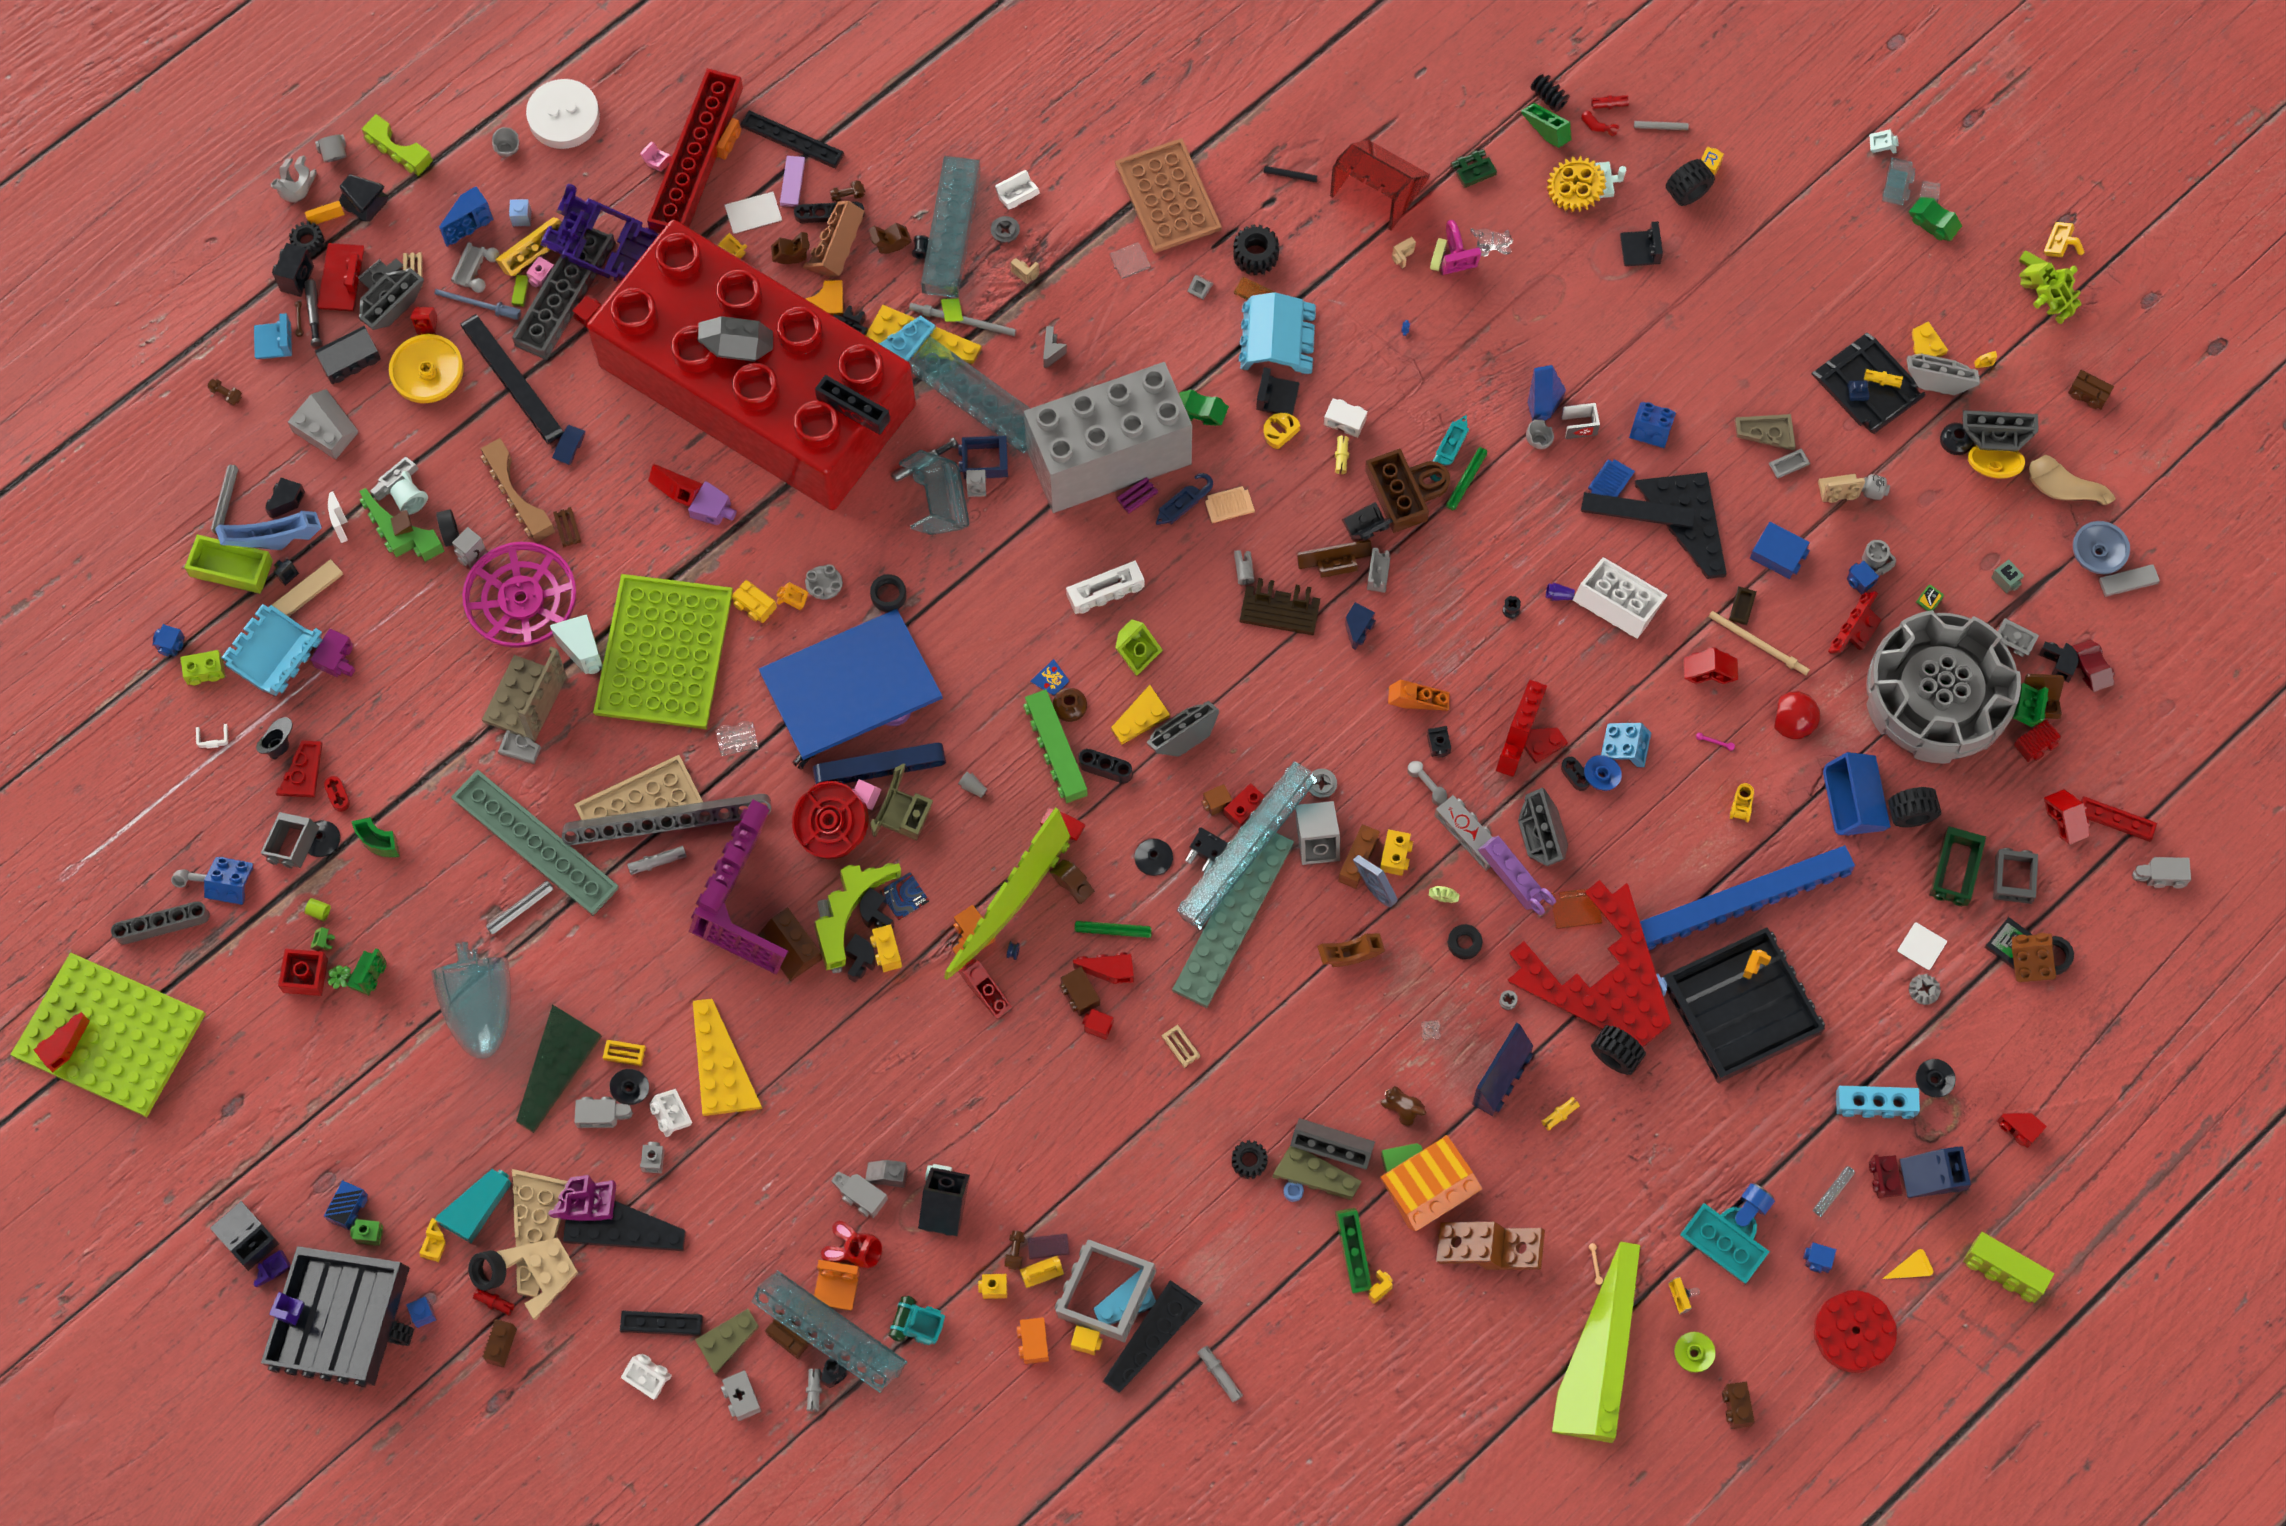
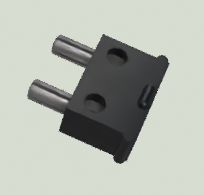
[1185,827,1229,873]

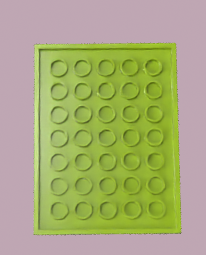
[593,574,733,729]
[10,952,206,1118]

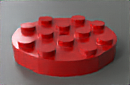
[792,781,869,859]
[1814,1290,1897,1373]

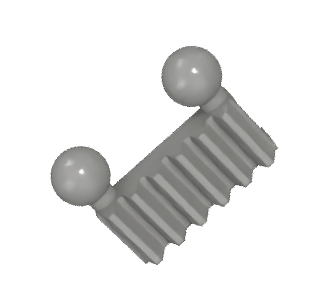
[451,242,500,293]

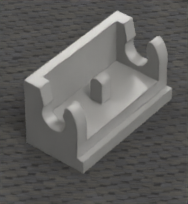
[1367,548,1391,592]

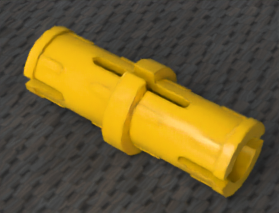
[1864,369,1903,388]
[1541,1097,1580,1131]

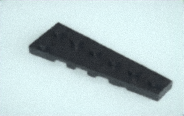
[1102,1280,1203,1393]

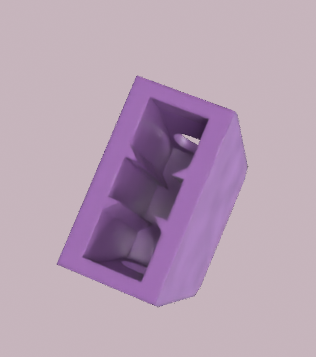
[688,481,737,525]

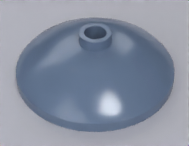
[2073,521,2130,574]

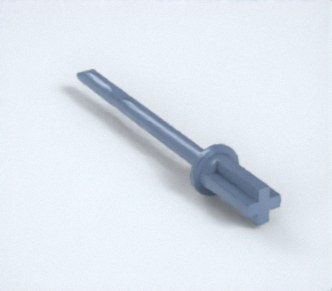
[434,289,521,320]

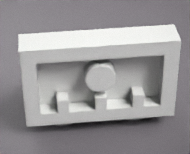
[650,1089,692,1137]
[621,1354,672,1400]

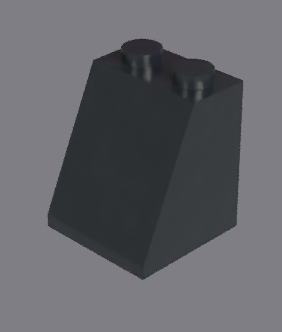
[918,1167,970,1236]

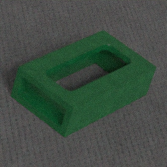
[1929,826,1986,906]

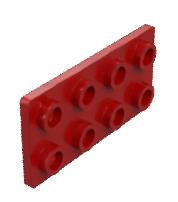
[317,243,365,311]

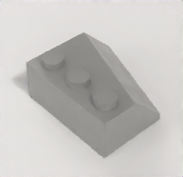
[288,389,359,460]

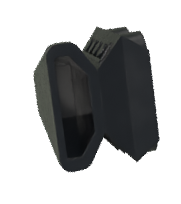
[339,174,388,222]

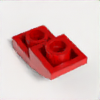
[1040,808,1085,841]

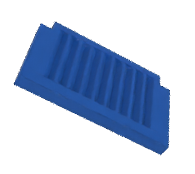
[1588,459,1635,497]

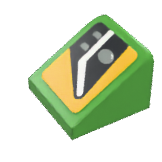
[1916,584,1944,611]

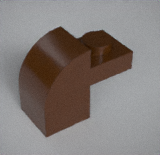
[869,223,912,254]
[771,232,810,264]
[1050,859,1095,904]

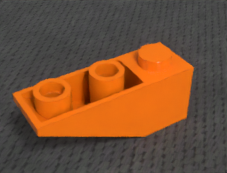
[1388,679,1450,711]

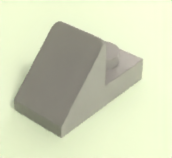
[1043,326,1067,368]

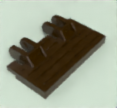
[1240,578,1321,635]

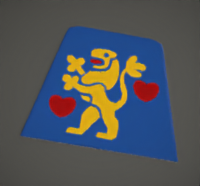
[1030,659,1069,695]

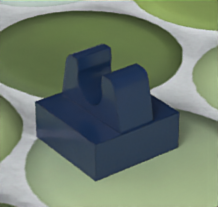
[1848,380,1869,401]

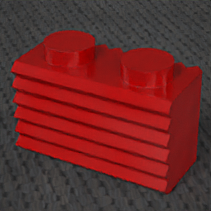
[2014,719,2061,762]

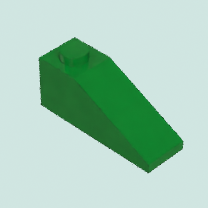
[1521,103,1572,148]

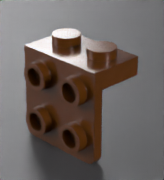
[2024,674,2064,719]

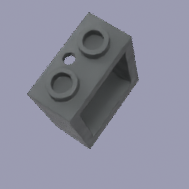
[261,812,319,868]
[1993,848,2038,904]

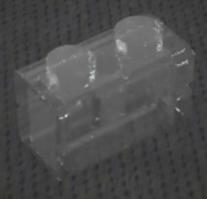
[715,721,759,756]

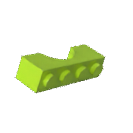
[362,114,433,176]

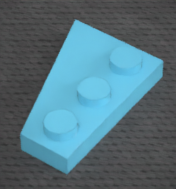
[879,316,936,362]
[1094,1269,1156,1325]

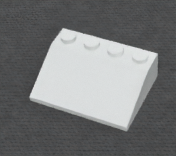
[1573,557,1667,639]

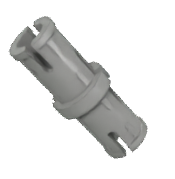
[806,1369,822,1412]

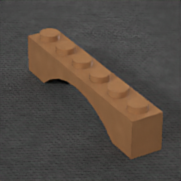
[480,438,555,543]

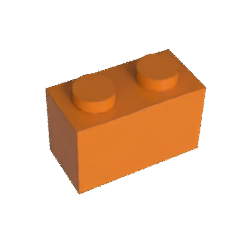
[1017,1317,1049,1364]

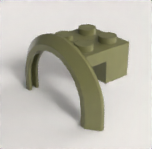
[871,763,933,840]

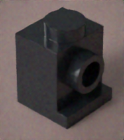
[1427,726,1451,758]

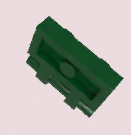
[1451,149,1497,188]

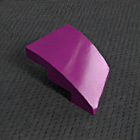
[548,1175,617,1221]

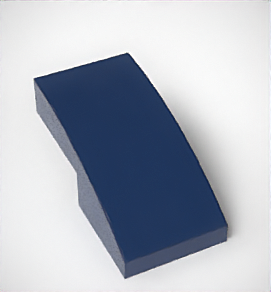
[552,424,586,465]

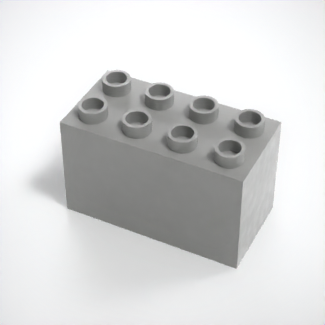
[1024,362,1192,513]

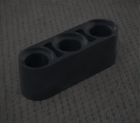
[1079,749,1132,783]

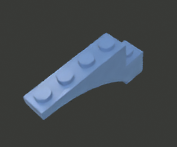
[215,511,322,550]

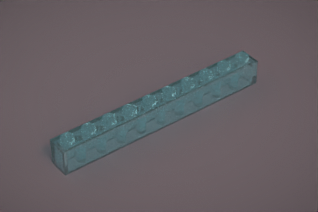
[1177,761,1317,929]

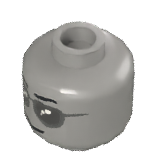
[1862,474,1890,501]

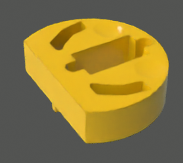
[1264,413,1300,449]

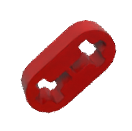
[324,776,350,812]

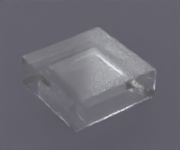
[1920,181,1941,202]

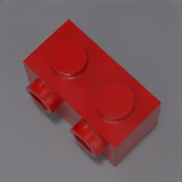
[1223,783,1267,830]

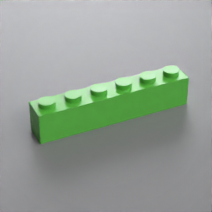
[1023,689,1088,804]

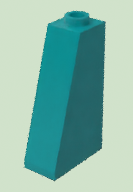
[435,1169,512,1244]

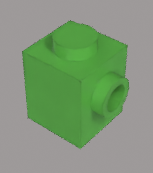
[350,1219,383,1246]

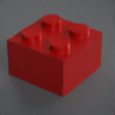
[278,949,328,996]

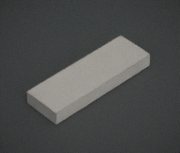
[2099,564,2160,597]

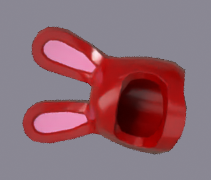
[821,1220,882,1269]

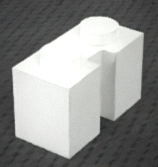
[1324,398,1367,438]

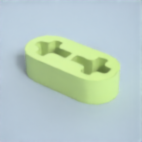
[1430,238,1448,271]

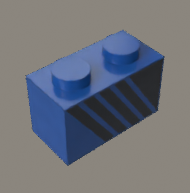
[324,1180,368,1230]

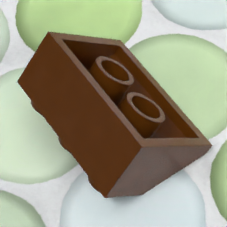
[757,907,823,981]

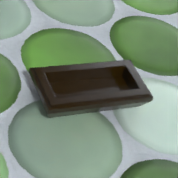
[1729,586,1757,625]

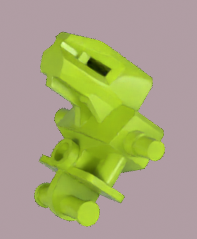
[2019,262,2082,324]

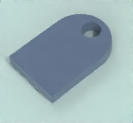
[1353,855,1398,907]

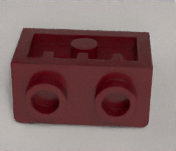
[1869,1155,1903,1198]

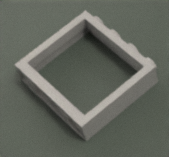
[1055,1239,1157,1343]

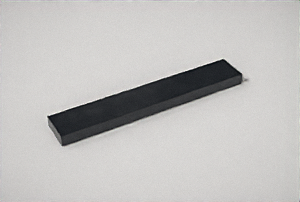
[740,110,844,169]
[1581,492,1696,529]

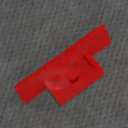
[1828,591,1882,654]

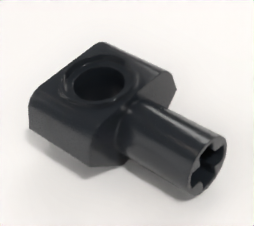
[821,1359,850,1388]

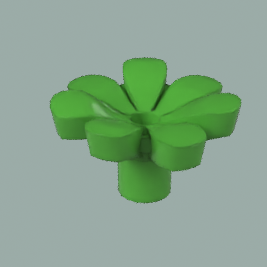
[327,965,352,989]

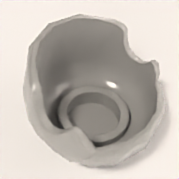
[492,127,519,157]
[1526,420,1554,449]

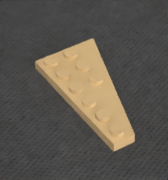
[512,1169,568,1298]

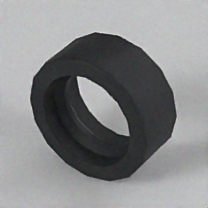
[436,509,459,547]
[870,574,906,612]
[2052,936,2074,975]
[468,1250,507,1291]

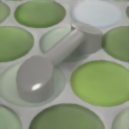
[1407,761,1447,806]
[171,869,206,888]

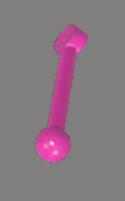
[1696,733,1735,751]

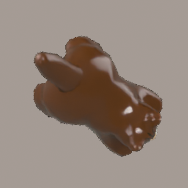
[1381,1086,1426,1126]

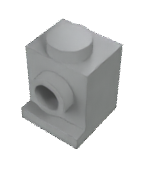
[967,470,986,497]
[640,1142,665,1173]

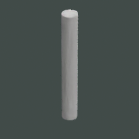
[1634,121,1689,130]

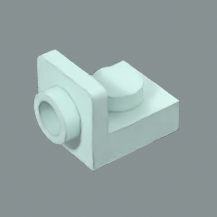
[1869,129,1899,153]

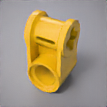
[1729,783,1754,823]

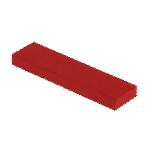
[2081,796,2158,842]

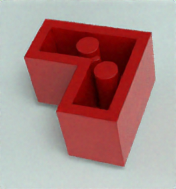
[1684,647,1738,684]
[2044,789,2090,845]

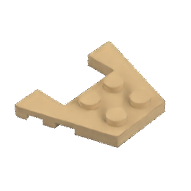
[497,1237,578,1320]

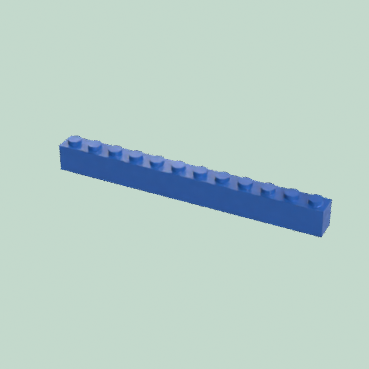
[1640,845,1855,950]

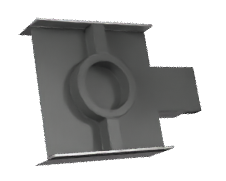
[358,258,403,289]

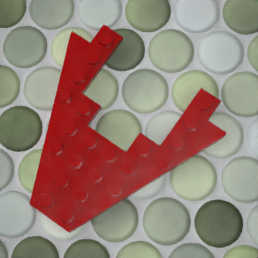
[1507,880,1671,1047]

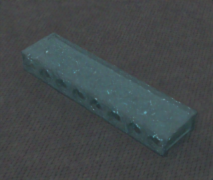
[909,336,1031,453]
[751,1270,907,1393]

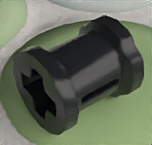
[912,235,930,259]
[1503,596,1521,619]

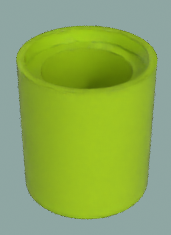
[305,898,331,921]

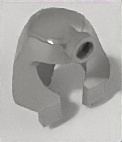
[271,156,317,203]

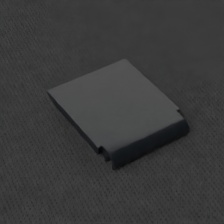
[1811,333,1925,434]

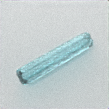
[1813,1166,1855,1217]

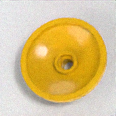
[1968,445,2025,479]

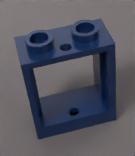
[958,436,1008,479]

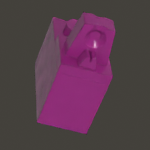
[310,628,355,677]

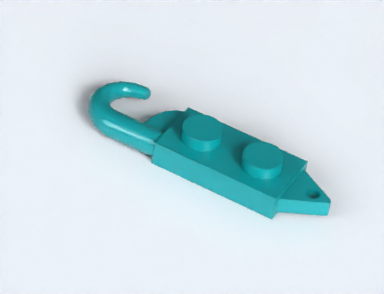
[1430,415,1469,482]

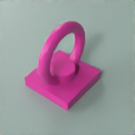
[1440,220,1481,275]

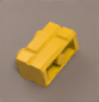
[732,580,777,623]

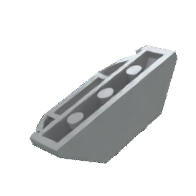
[1907,354,1980,395]

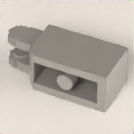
[2132,857,2191,888]
[575,1097,633,1128]

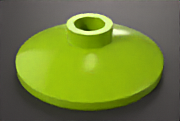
[1674,1332,1715,1373]

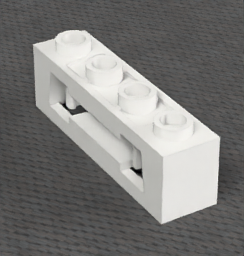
[1066,560,1145,614]

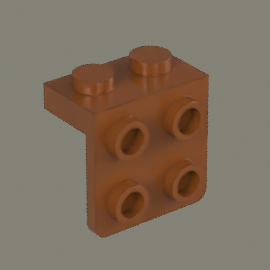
[2012,933,2056,982]

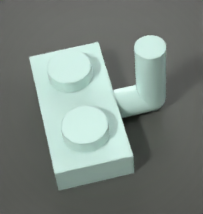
[1596,162,1626,198]

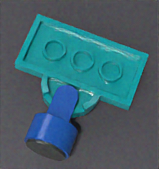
[1680,1183,1775,1285]

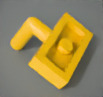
[2044,222,2085,257]

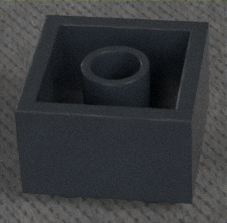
[272,243,314,297]

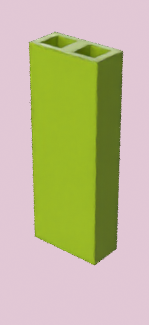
[2018,250,2047,266]
[512,275,529,307]

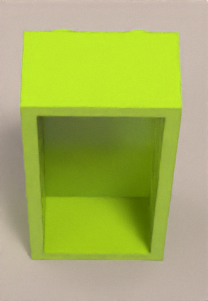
[184,534,273,594]
[1963,1232,2055,1303]

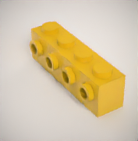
[495,217,562,276]

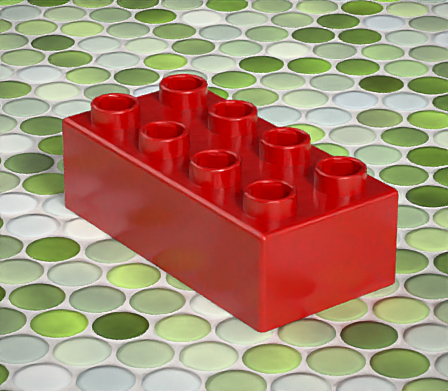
[587,220,916,510]

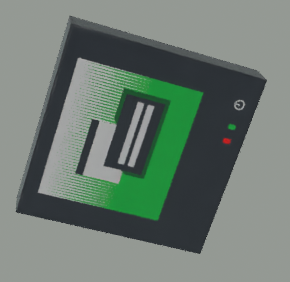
[1985,917,2033,970]

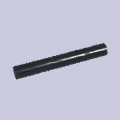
[1264,166,1318,183]

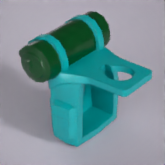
[888,1296,945,1346]

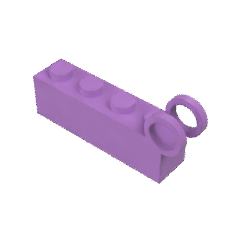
[1478,836,1556,915]

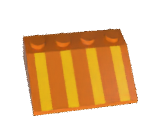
[1380,1135,1482,1231]

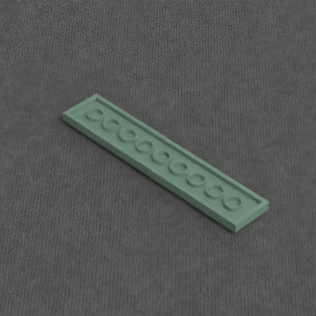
[451,769,619,916]
[1172,825,1294,1008]

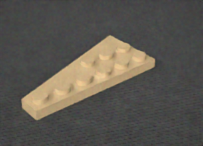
[574,755,703,820]

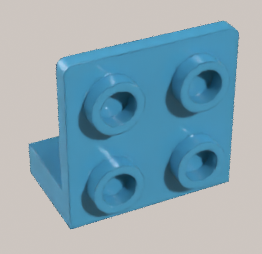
[254,313,292,359]
[1601,723,1651,767]

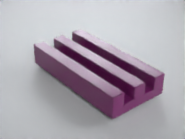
[1117,477,1158,514]

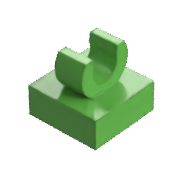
[310,927,335,951]

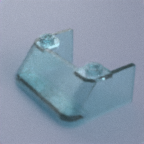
[899,450,969,535]

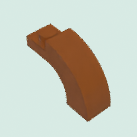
[1317,933,1385,967]

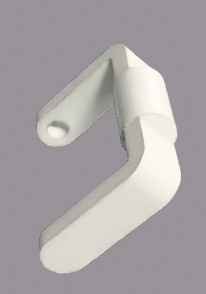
[196,724,228,749]

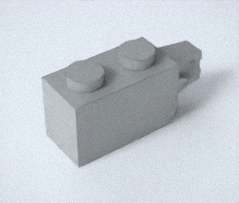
[831,1171,888,1219]

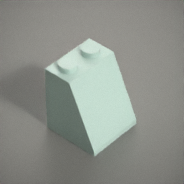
[550,614,603,674]

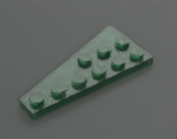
[516,1004,602,1133]

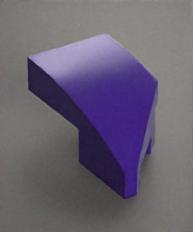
[253,1250,291,1287]

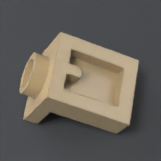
[1392,237,1416,268]
[1011,258,1039,284]

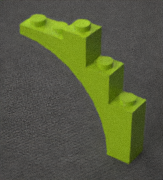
[814,863,901,970]

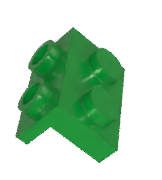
[2013,683,2049,727]

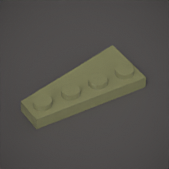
[1272,1146,1362,1200]

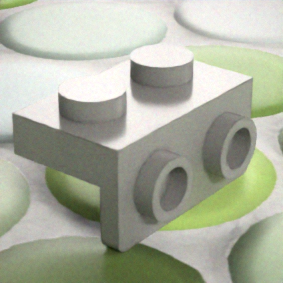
[1998,618,2039,657]

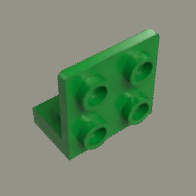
[347,948,387,996]

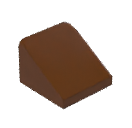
[390,510,413,536]

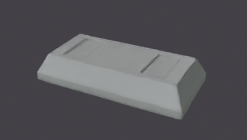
[1769,448,1810,479]

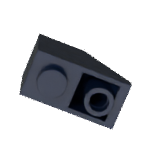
[1345,602,1376,650]

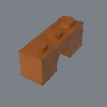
[1338,824,1380,889]

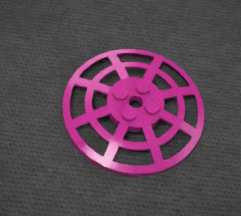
[462,542,577,648]

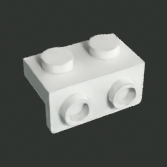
[995,170,1040,210]

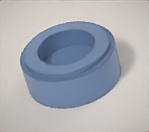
[1284,1182,1304,1202]

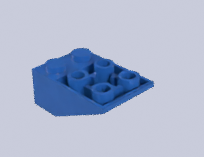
[439,186,493,247]

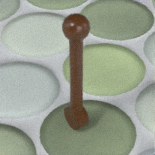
[295,301,303,337]

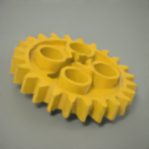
[1547,156,1606,212]

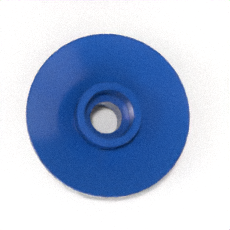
[1584,755,1622,791]

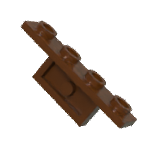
[1297,540,1372,578]

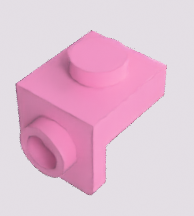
[640,142,672,172]

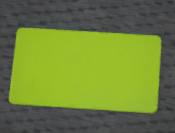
[941,299,963,322]

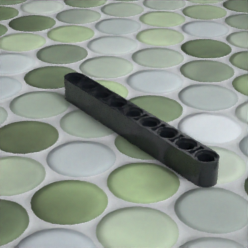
[460,314,564,444]

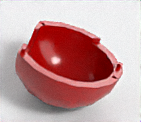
[1774,691,1820,739]

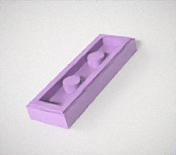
[780,156,805,207]

